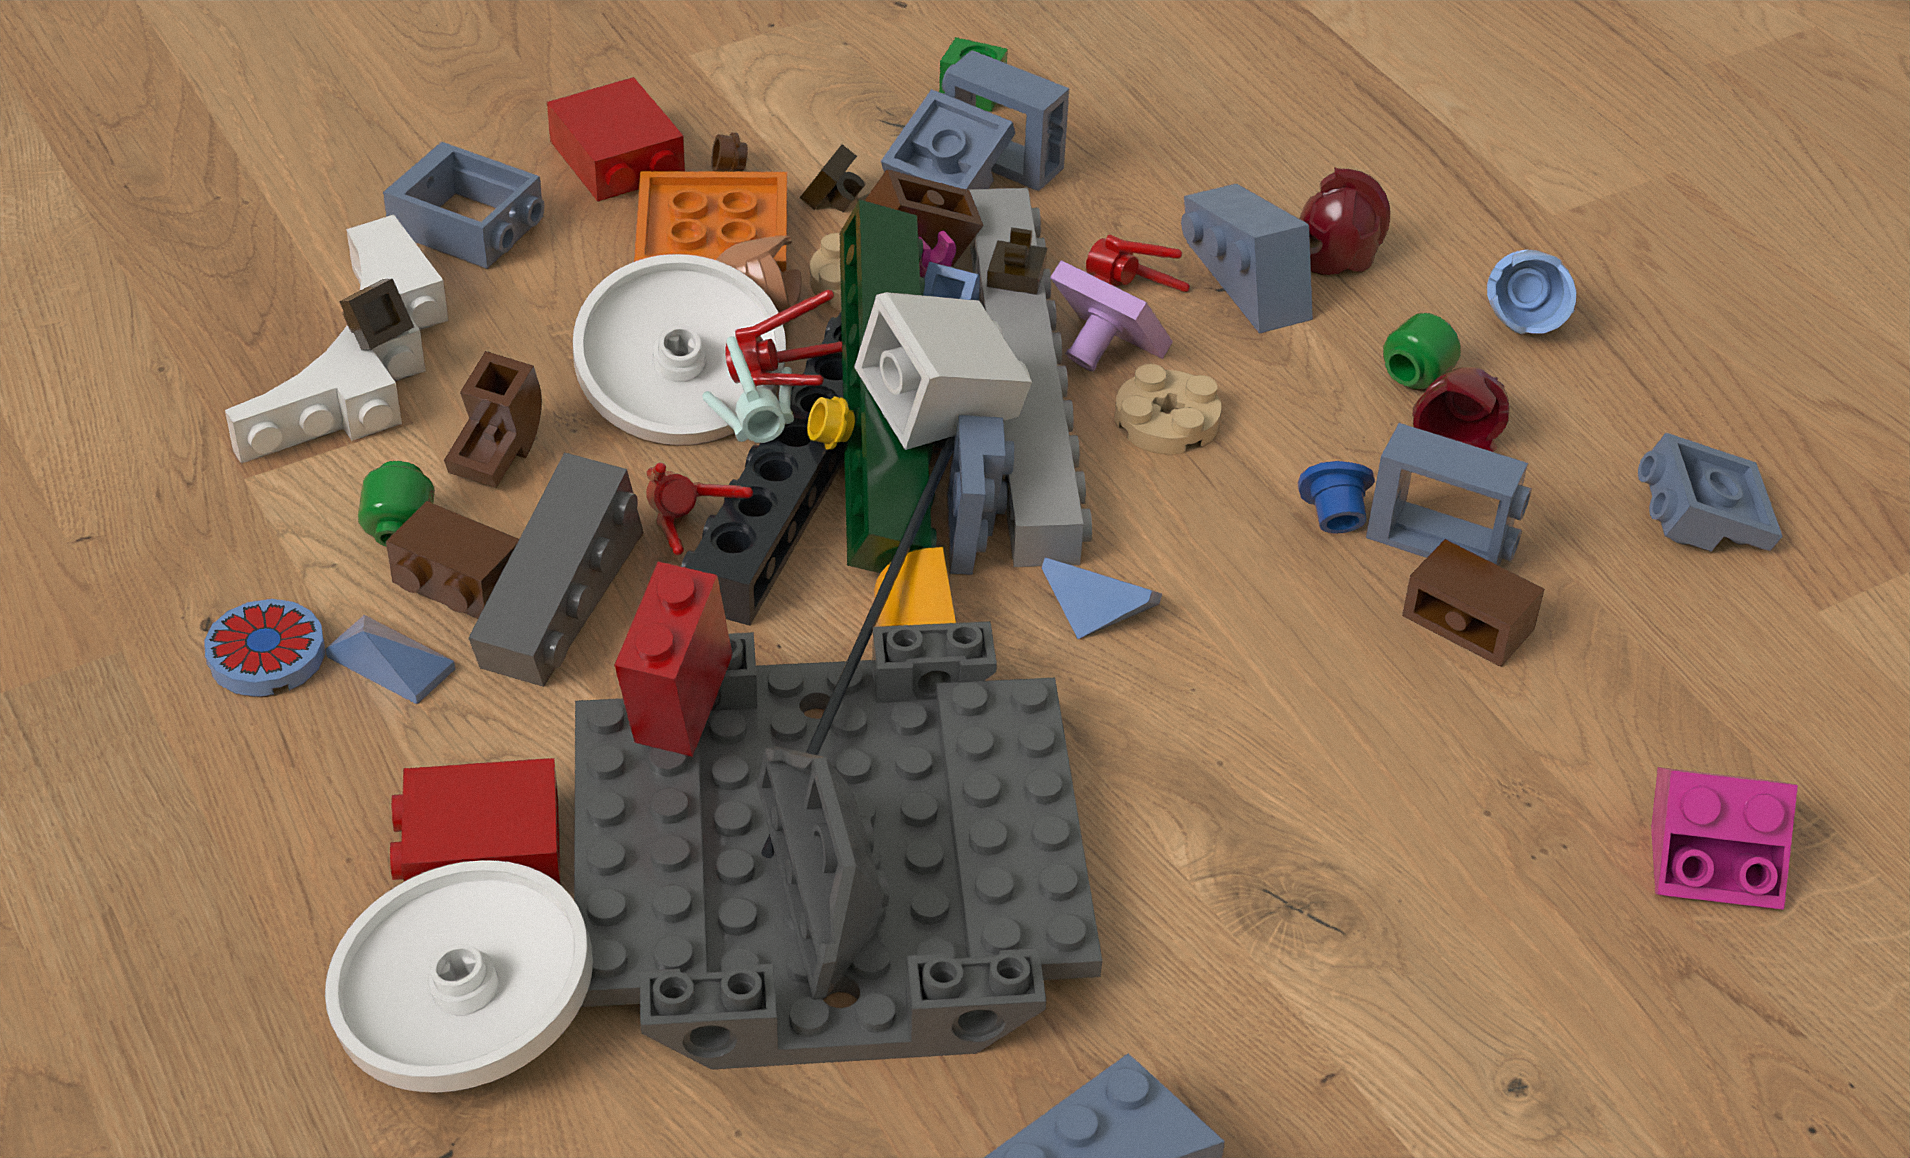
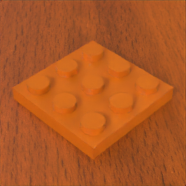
[634,171,787,272]

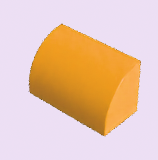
[874,547,956,627]

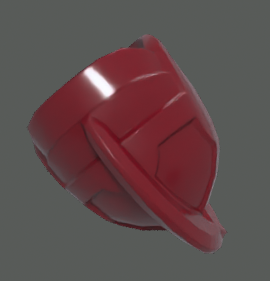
[1299,167,1391,275]
[1412,367,1510,452]

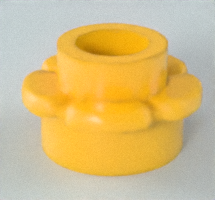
[807,396,855,450]

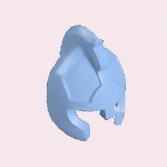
[1487,250,1577,334]

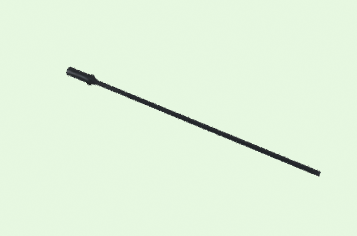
[761,435,956,858]

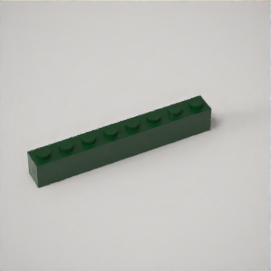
[839,199,937,573]

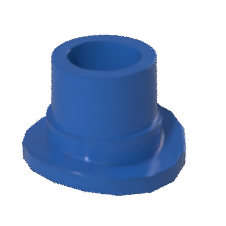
[1297,461,1375,533]

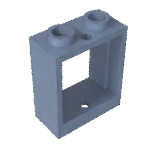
[942,50,1069,191]
[383,142,545,269]
[1366,423,1532,566]

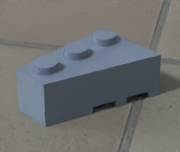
[1181,183,1313,334]
[984,1053,1225,1158]

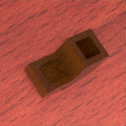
[444,351,542,488]

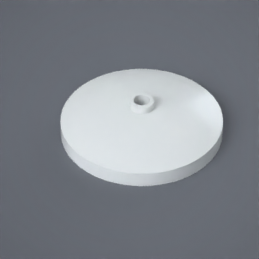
[573,254,786,445]
[325,860,593,1092]

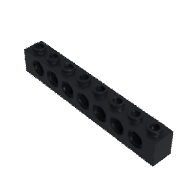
[681,312,845,626]

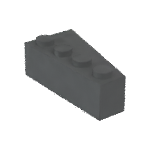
[468,452,644,687]

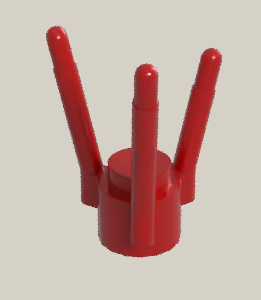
[1086,234,1190,292]
[725,289,842,386]
[646,462,753,555]

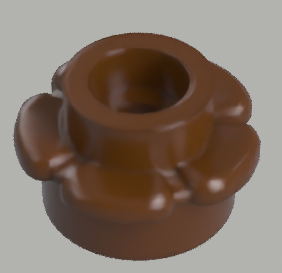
[711,132,748,172]

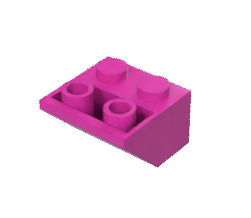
[1651,767,1798,910]

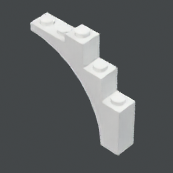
[225,215,448,464]

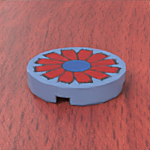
[204,599,326,697]

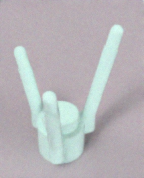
[702,336,794,443]

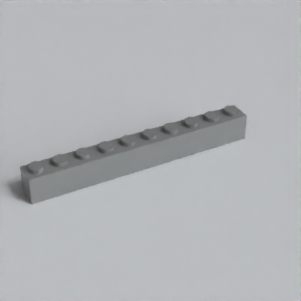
[969,188,1092,567]

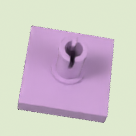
[1050,260,1173,371]

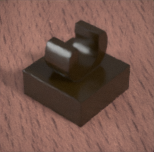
[799,144,866,212]
[987,227,1048,295]
[339,278,414,350]

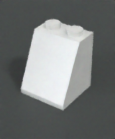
[854,292,1032,450]

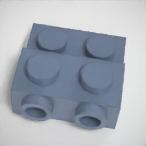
[881,89,1016,190]
[946,415,1014,575]
[1638,433,1783,551]

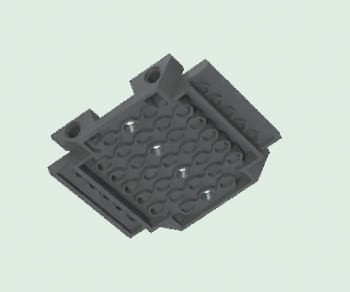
[574,621,1102,1070]

